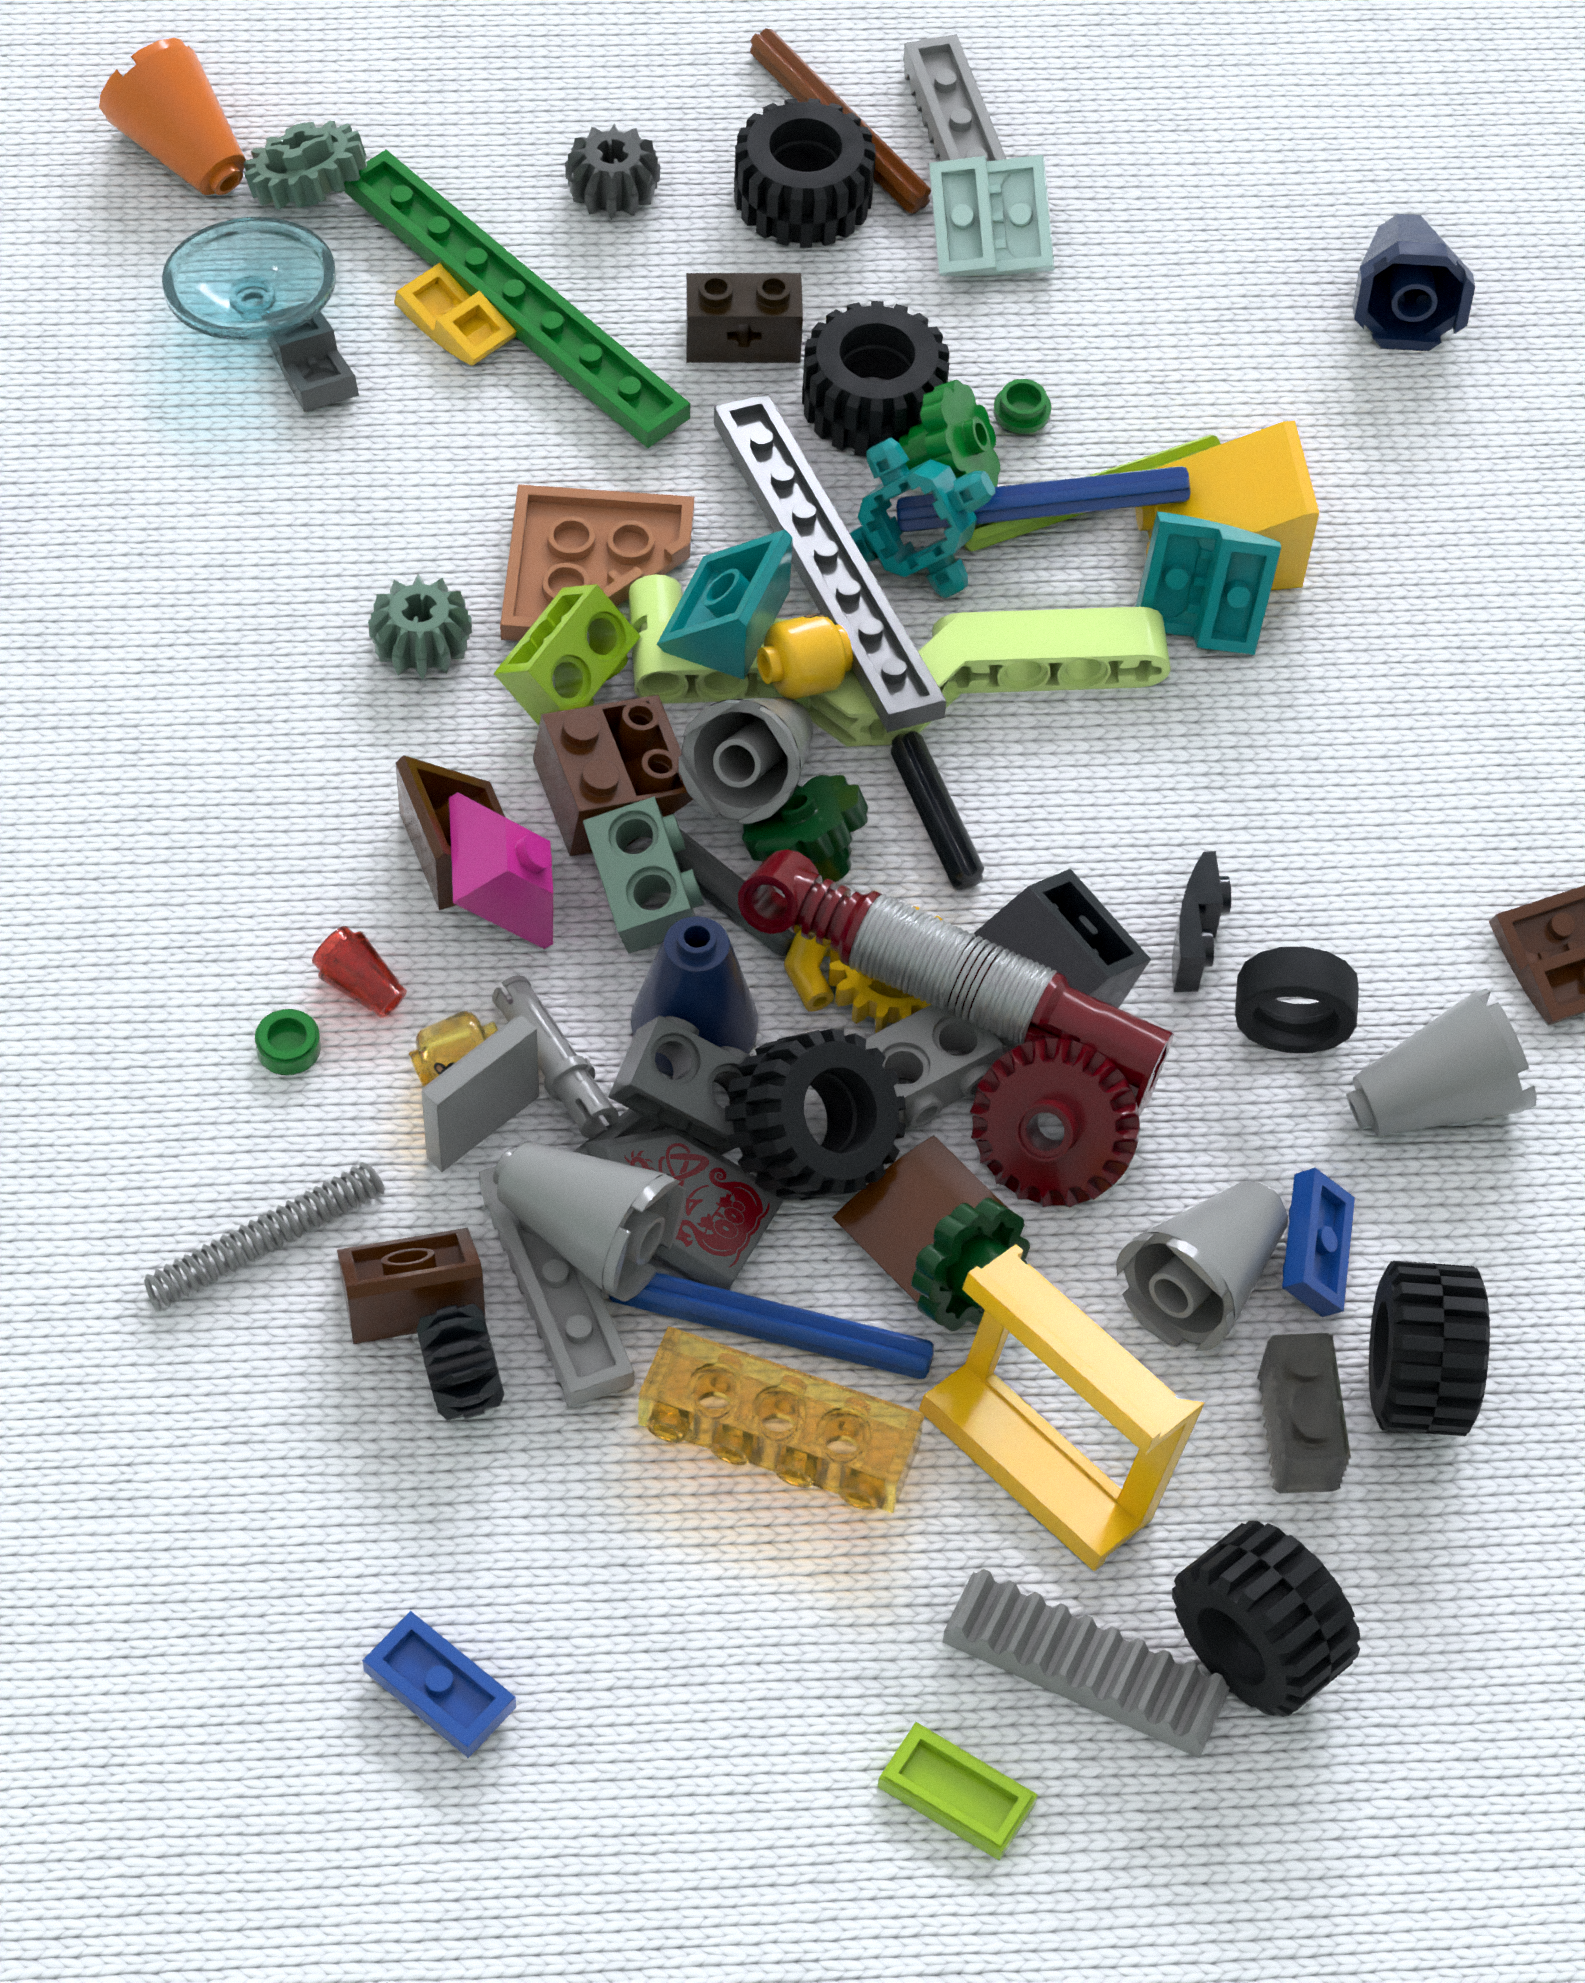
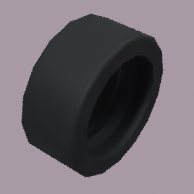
[1235,946,1359,1053]

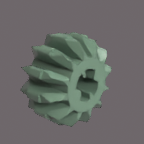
[368,574,472,680]

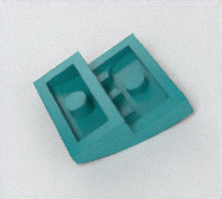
[1135,511,1281,655]

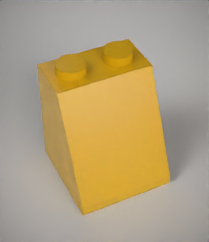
[1135,420,1319,590]

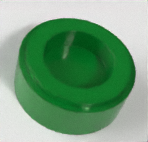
[255,1009,321,1075]

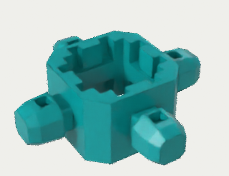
[849,437,996,599]

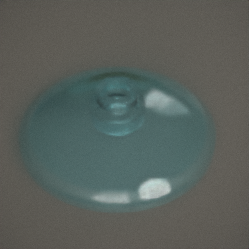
[162,217,336,342]

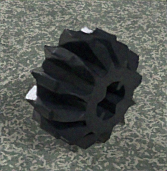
[416,1303,504,1420]

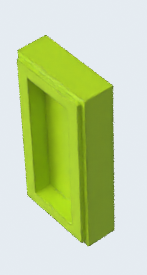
[878,1722,1038,1861]

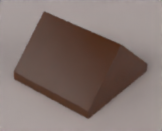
[395,755,505,910]
[337,1228,486,1344]

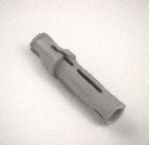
[492,975,619,1139]

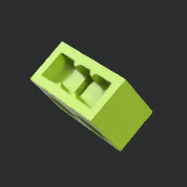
[493,584,641,725]

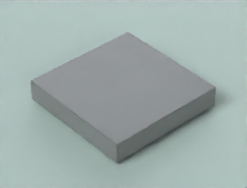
[421,1014,539,1172]

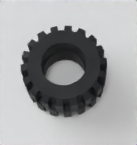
[734,98,876,248]
[802,301,950,457]
[725,1029,906,1201]
[1369,1260,1490,1436]
[1172,1521,1360,1717]

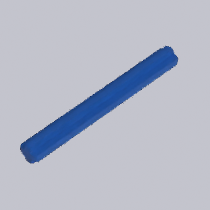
[896,466,1191,532]
[609,1272,934,1379]

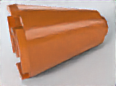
[99,38,246,195]

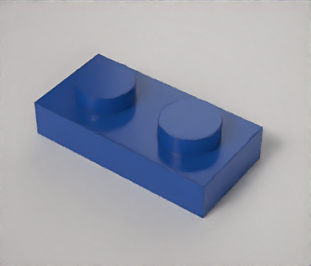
[1282,1168,1355,1317]
[362,1611,516,1758]

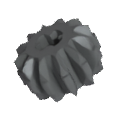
[565,123,660,220]

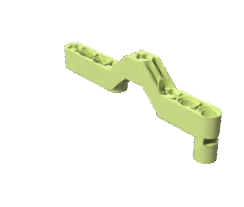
[628,574,1171,747]

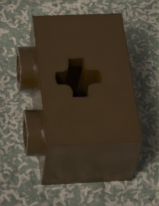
[686,273,803,363]

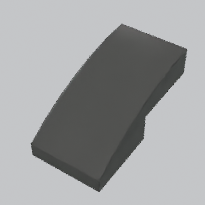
[262,305,359,412]

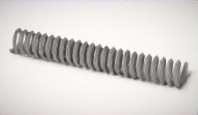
[144,1162,385,1311]

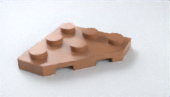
[500,484,695,641]

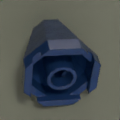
[1352,214,1475,351]

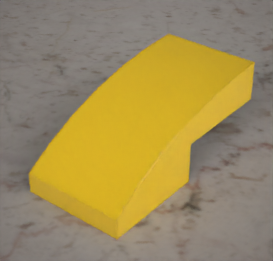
[394,263,517,366]

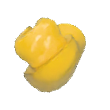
[784,930,834,1012]

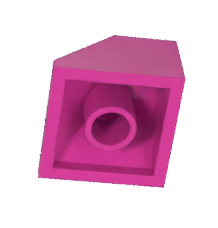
[449,792,553,949]

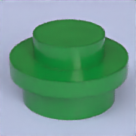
[993,379,1052,434]

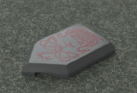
[586,1127,785,1290]

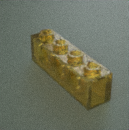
[638,1326,924,1513]

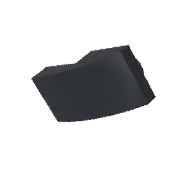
[1172,851,1231,992]

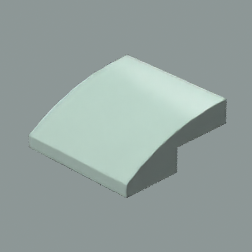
[929,155,1055,276]

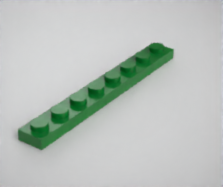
[344,149,691,448]

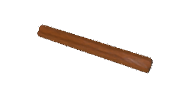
[750,28,931,213]

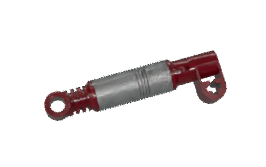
[738,850,1174,1116]

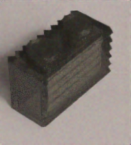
[1257,1333,1351,1494]

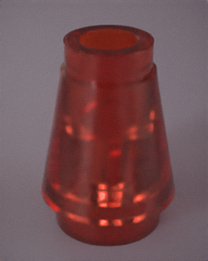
[312,926,407,1018]

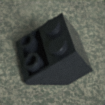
[974,869,1151,1008]

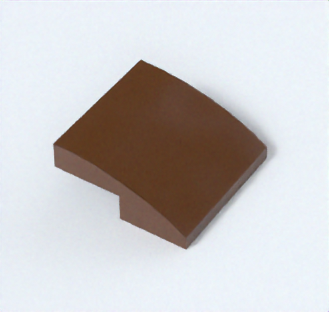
[1489,885,1585,1025]
[832,1135,1025,1304]

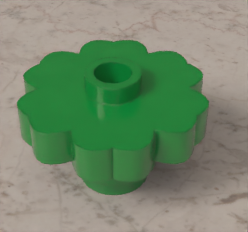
[899,380,1000,487]

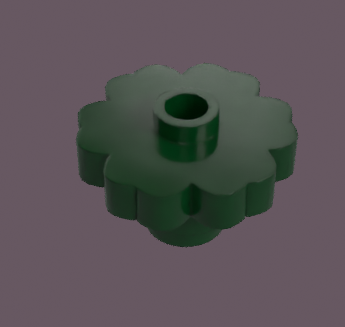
[742,775,868,883]
[911,1197,1030,1331]

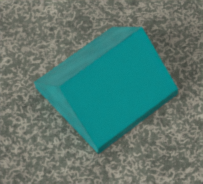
[656,529,793,680]

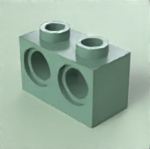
[583,797,704,954]

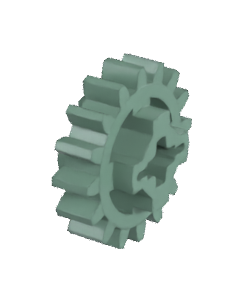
[244,120,367,209]

